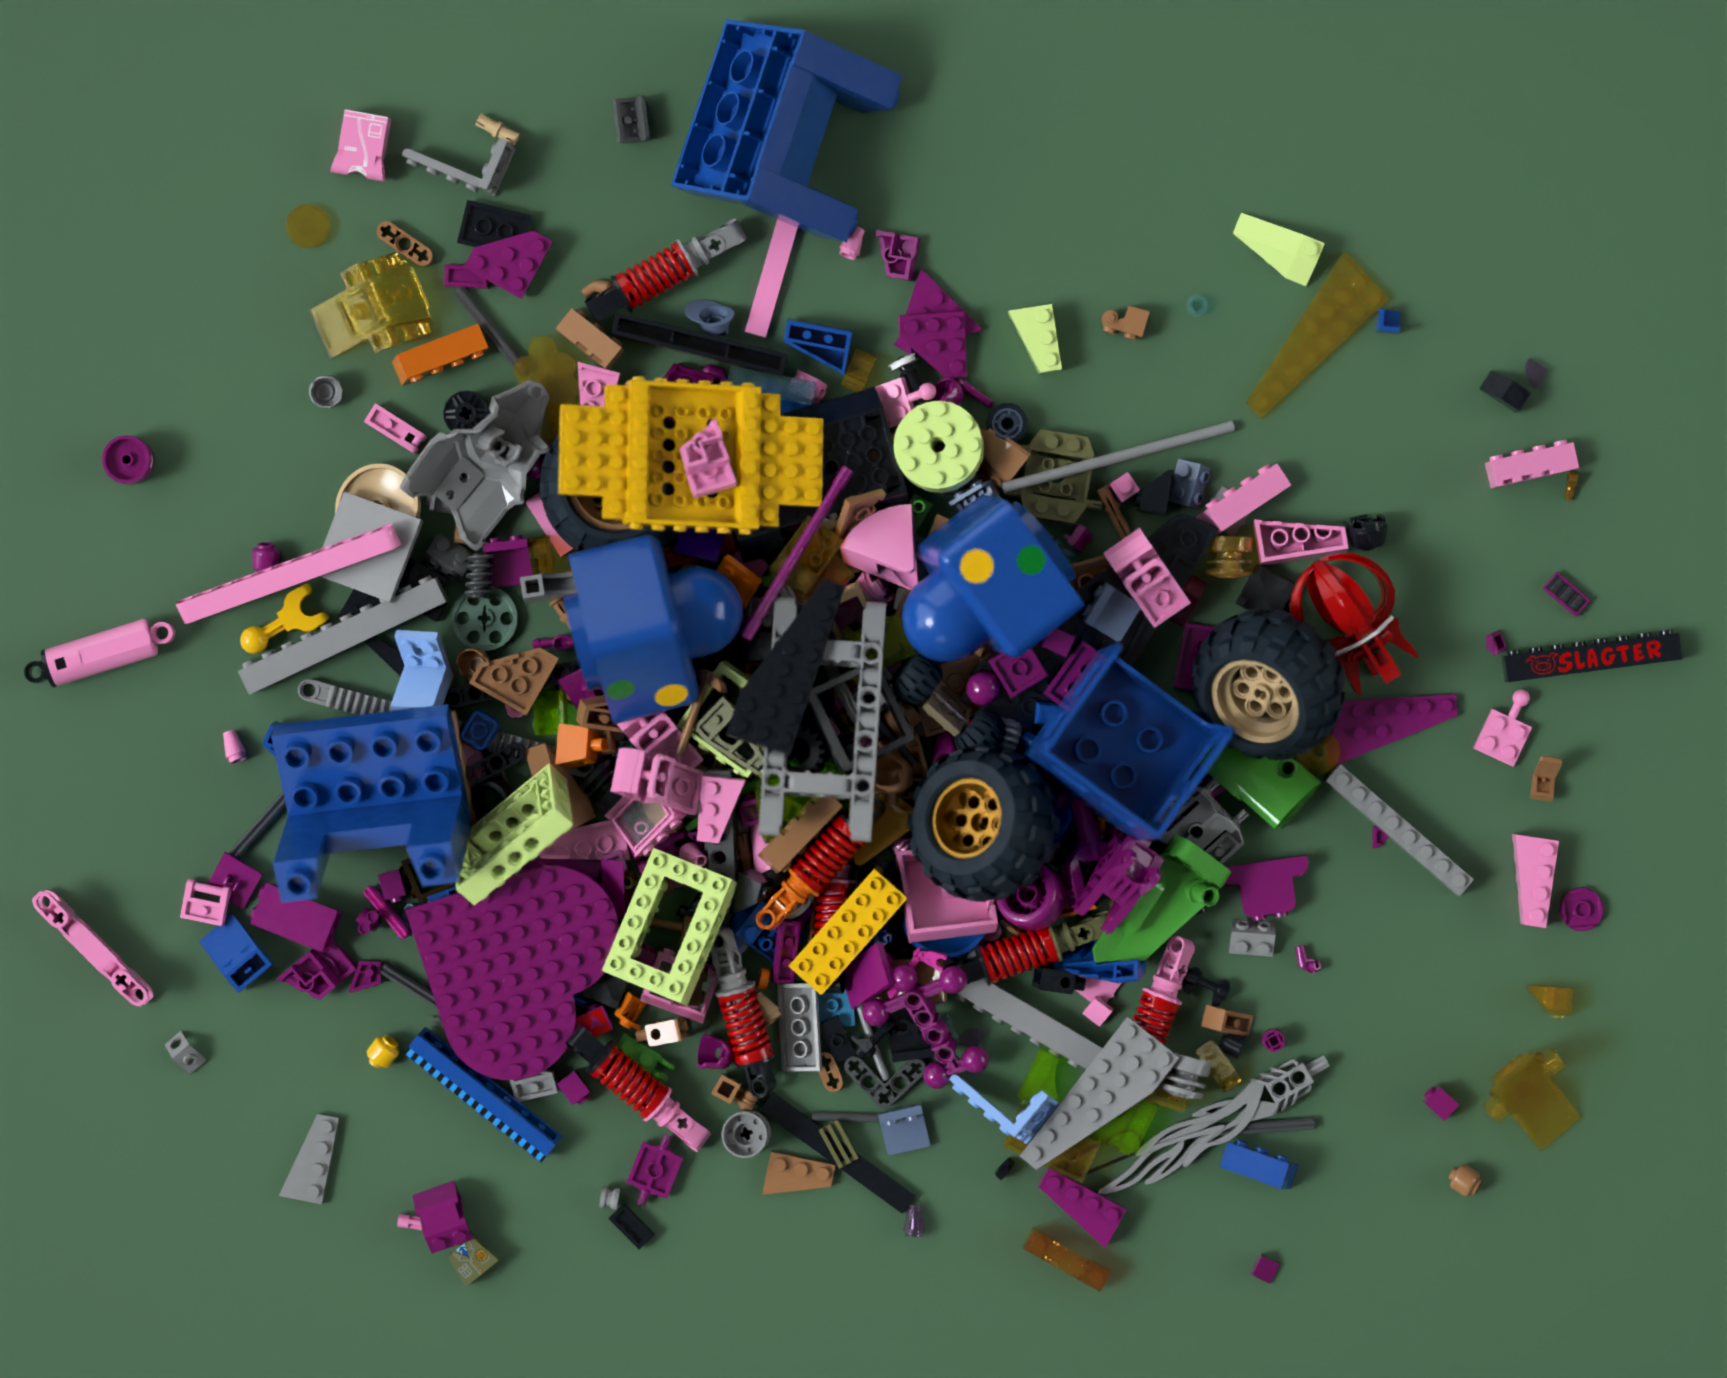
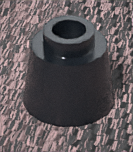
[1219,1033,1246,1059]

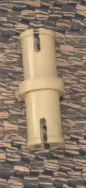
[475,113,520,146]

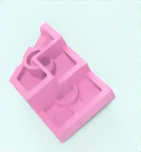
[680,419,737,499]

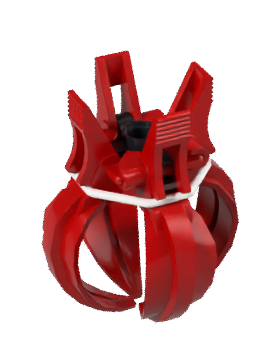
[1289,553,1419,696]

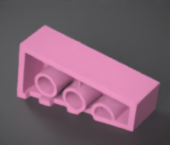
[1196,464,1291,535]

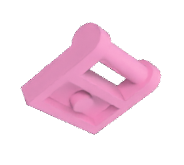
[180,879,232,926]

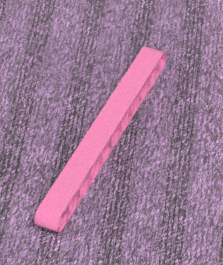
[176,523,401,624]

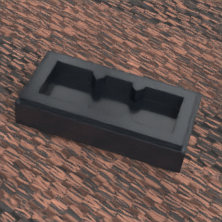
[819,1014,856,1063]
[608,1203,655,1250]

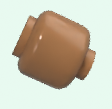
[1448,1164,1483,1197]

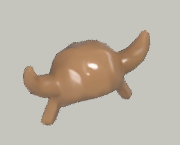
[874,740,919,813]

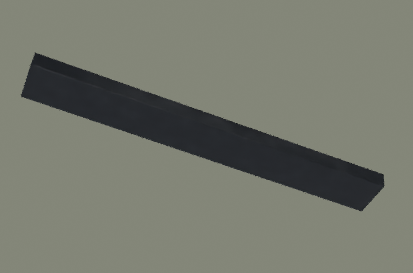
[760,1092,915,1213]

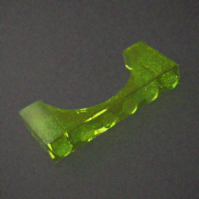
[1016,1048,1159,1156]

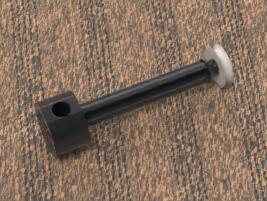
[887,353,982,497]

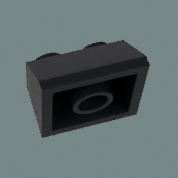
[1134,470,1173,516]

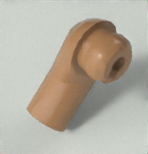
[580,279,612,299]

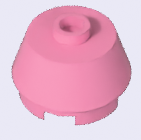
[855,571,896,606]

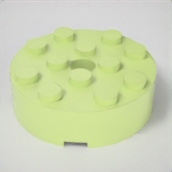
[894,401,984,493]

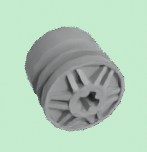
[1158,1053,1212,1099]
[721,1110,771,1158]

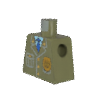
[448,1235,500,1287]

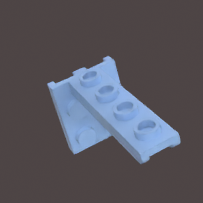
[949,1074,1060,1145]

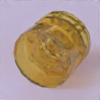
[1206,537,1252,579]

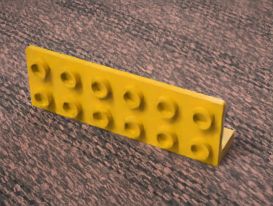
[789,865,907,995]

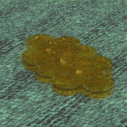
[513,335,579,444]

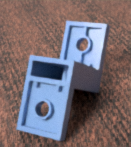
[390,630,453,711]

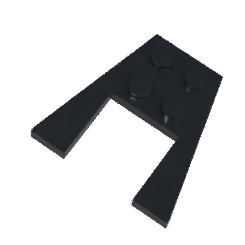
[338,589,447,677]

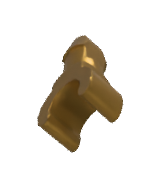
[1565,471,1579,501]

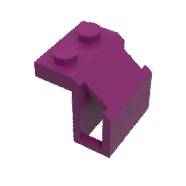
[413,1181,473,1254]

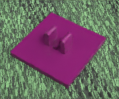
[558,669,604,711]
[208,852,263,910]

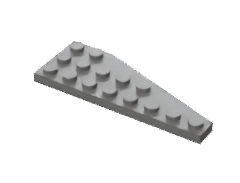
[1020,1017,1180,1170]

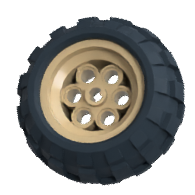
[1192,608,1346,760]

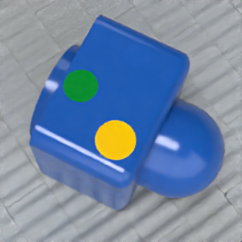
[902,494,1084,662]
[563,534,743,724]

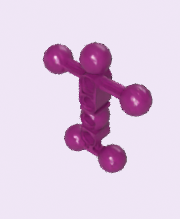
[862,964,989,1089]

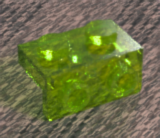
[532,690,568,735]

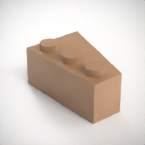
[555,308,624,370]
[576,695,624,733]

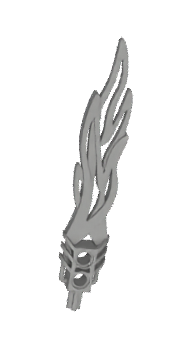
[1098,1055,1330,1194]

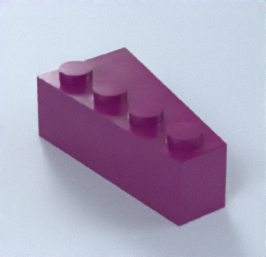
[1037,1166,1126,1249]

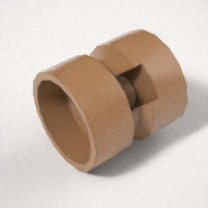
[880,701,922,738]

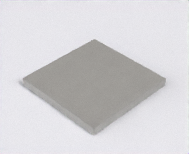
[320,492,423,603]

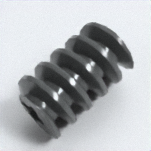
[464,553,495,600]

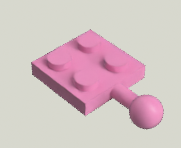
[875,377,936,429]
[1473,689,1532,767]

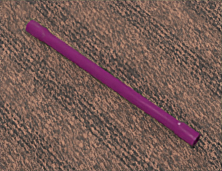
[739,466,854,641]

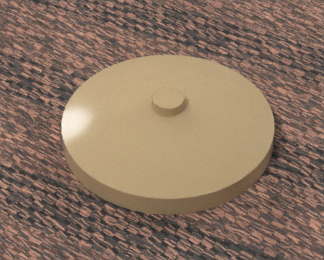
[335,464,421,518]

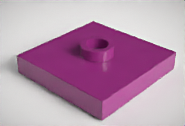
[988,648,1049,698]

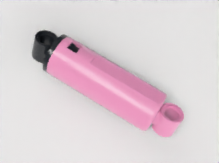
[24,618,176,688]

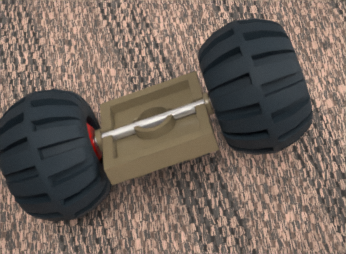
[890,652,1006,751]

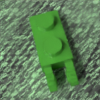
[617,1033,676,1082]

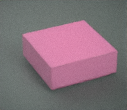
[1082,995,1113,1027]

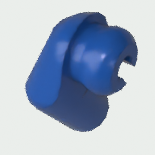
[870,930,892,947]

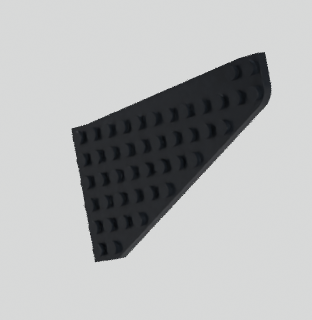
[961,514,1218,735]

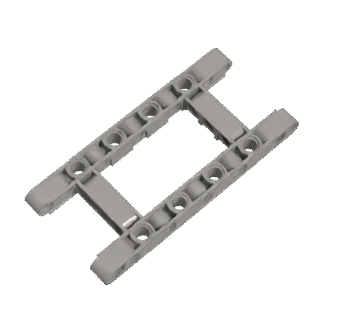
[759,596,886,842]

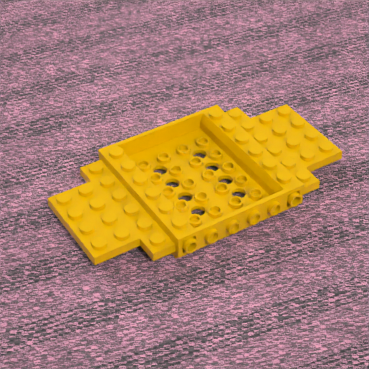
[558,377,823,535]

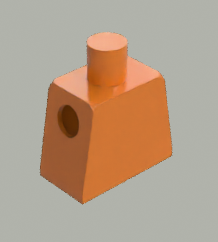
[555,724,608,769]

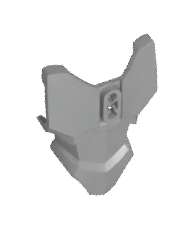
[400,380,551,551]

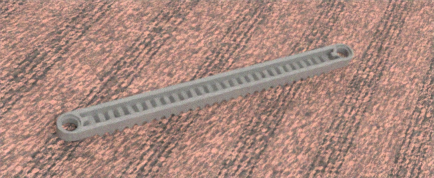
[298,679,595,777]

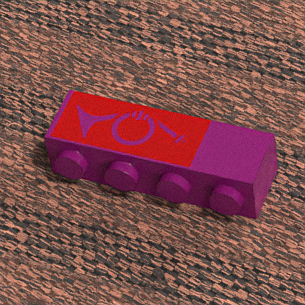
[564,1003,615,1052]

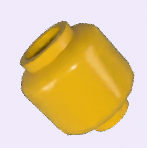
[367,1035,400,1068]

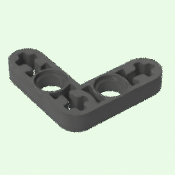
[844,1056,926,1108]

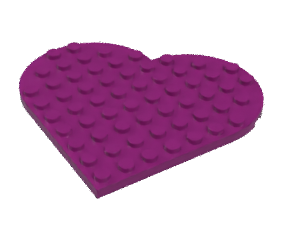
[405,866,619,1080]

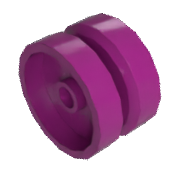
[102,435,155,485]

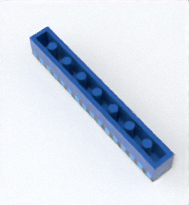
[404,1027,562,1163]

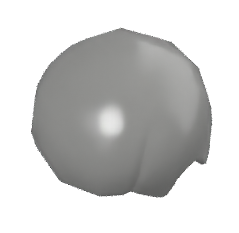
[309,375,343,408]

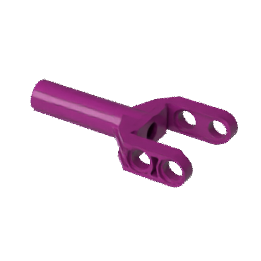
[1060,795,1108,908]

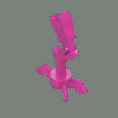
[886,947,949,998]

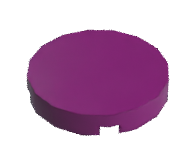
[1559,887,1604,931]

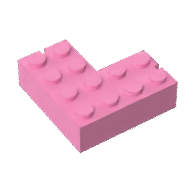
[895,850,998,943]

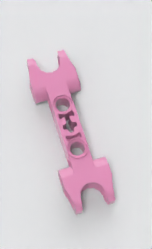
[32,890,154,1007]

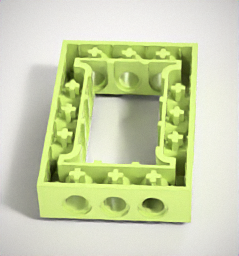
[455,763,573,905]
[602,848,737,1006]

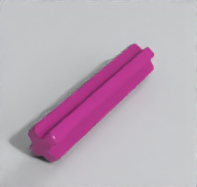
[363,885,411,939]

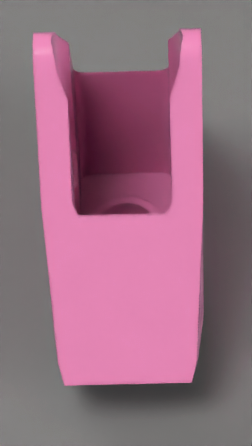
[840,504,918,590]

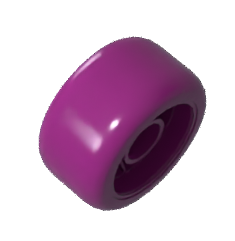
[997,865,1066,931]

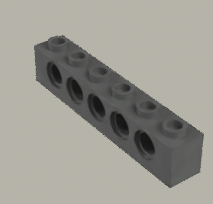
[704,767,740,901]

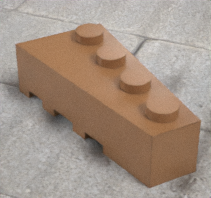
[757,797,843,874]

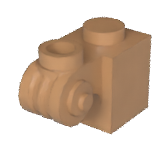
[1101,306,1149,341]
[711,1072,758,1111]

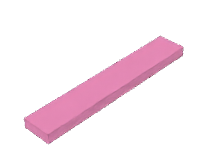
[745,219,798,338]

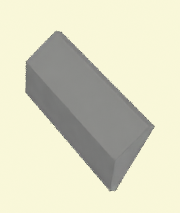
[777,982,822,1072]

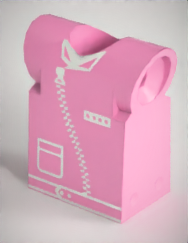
[330,109,392,182]

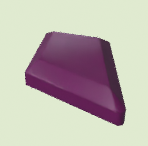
[349,961,382,993]

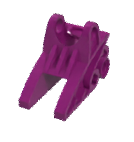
[1074,833,1164,934]

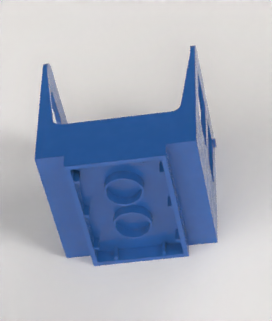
[1022,643,1235,840]

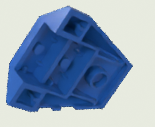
[1054,927,1146,983]

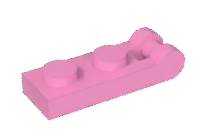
[364,403,428,455]

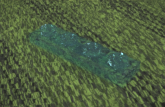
[727,366,817,405]

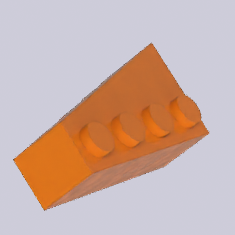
[392,324,488,385]

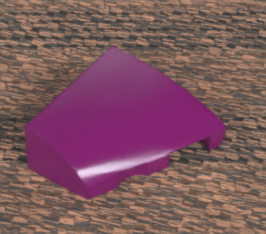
[876,230,921,282]

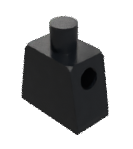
[1031,965,1086,995]

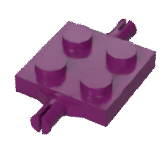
[626,1134,684,1206]

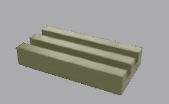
[818,1119,859,1169]

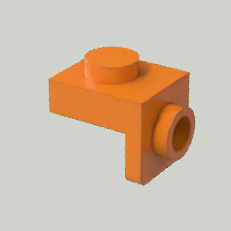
[614,992,647,1030]

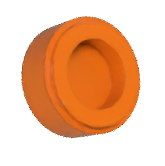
[757,967,770,990]

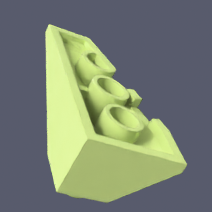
[1233,213,1325,287]

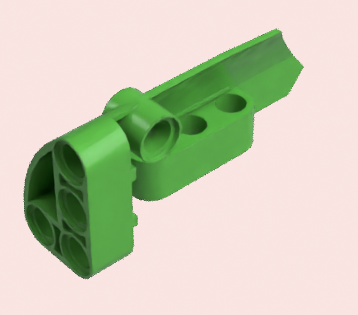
[1198,718,1321,830]
[1092,834,1232,963]

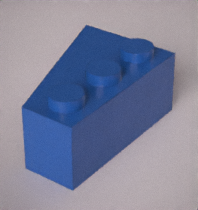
[783,318,853,375]
[1220,1139,1298,1189]

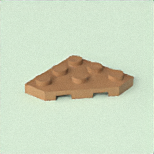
[469,648,560,716]

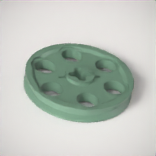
[452,585,518,651]

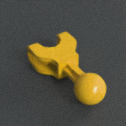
[240,584,330,654]

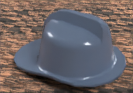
[685,299,734,336]

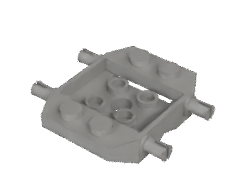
[1149,778,1250,864]

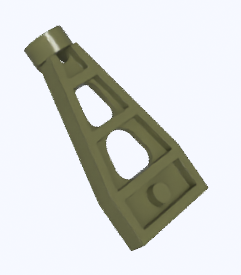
[694,696,764,779]

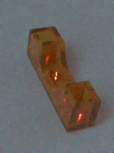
[1022,1227,1111,1292]

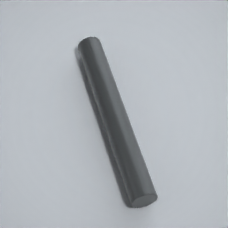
[812,1112,878,1123]

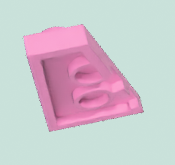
[578,362,620,407]
[697,774,747,843]

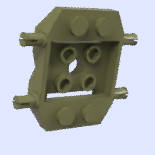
[1005,429,1108,524]

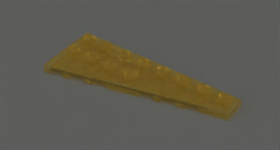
[1246,252,1389,419]

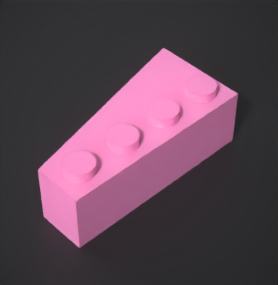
[1485,439,1579,489]
[1253,519,1349,566]
[1512,834,1559,928]

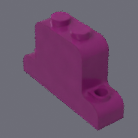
[1225,855,1308,921]

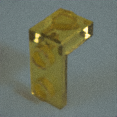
[1196,1039,1242,1093]

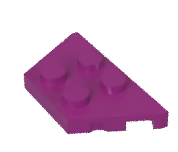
[906,269,982,336]

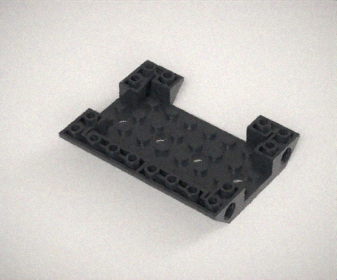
[733,387,910,563]

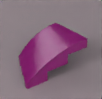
[277,937,357,1000]

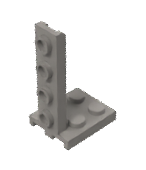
[402,138,516,197]

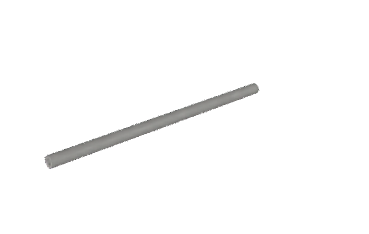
[1002,421,1235,493]

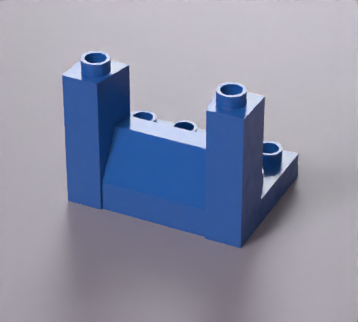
[671,19,902,243]
[271,704,472,903]

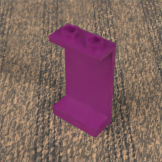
[250,883,343,952]

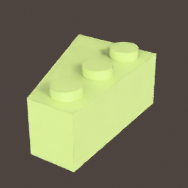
[1008,304,1062,375]

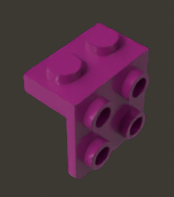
[483,535,533,588]

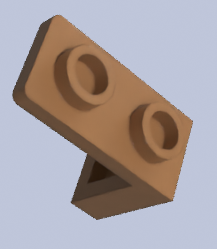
[1530,756,1562,802]

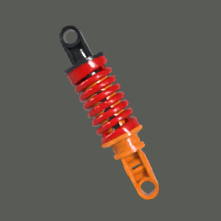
[756,797,886,930]

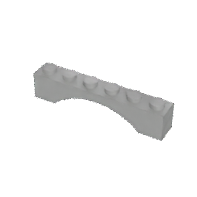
[520,572,577,604]

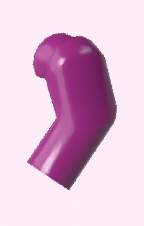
[702,364,730,384]

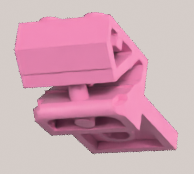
[1103,528,1191,628]
[617,712,704,768]
[611,748,704,815]

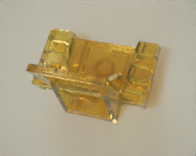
[309,252,432,358]
[1480,1049,1581,1151]

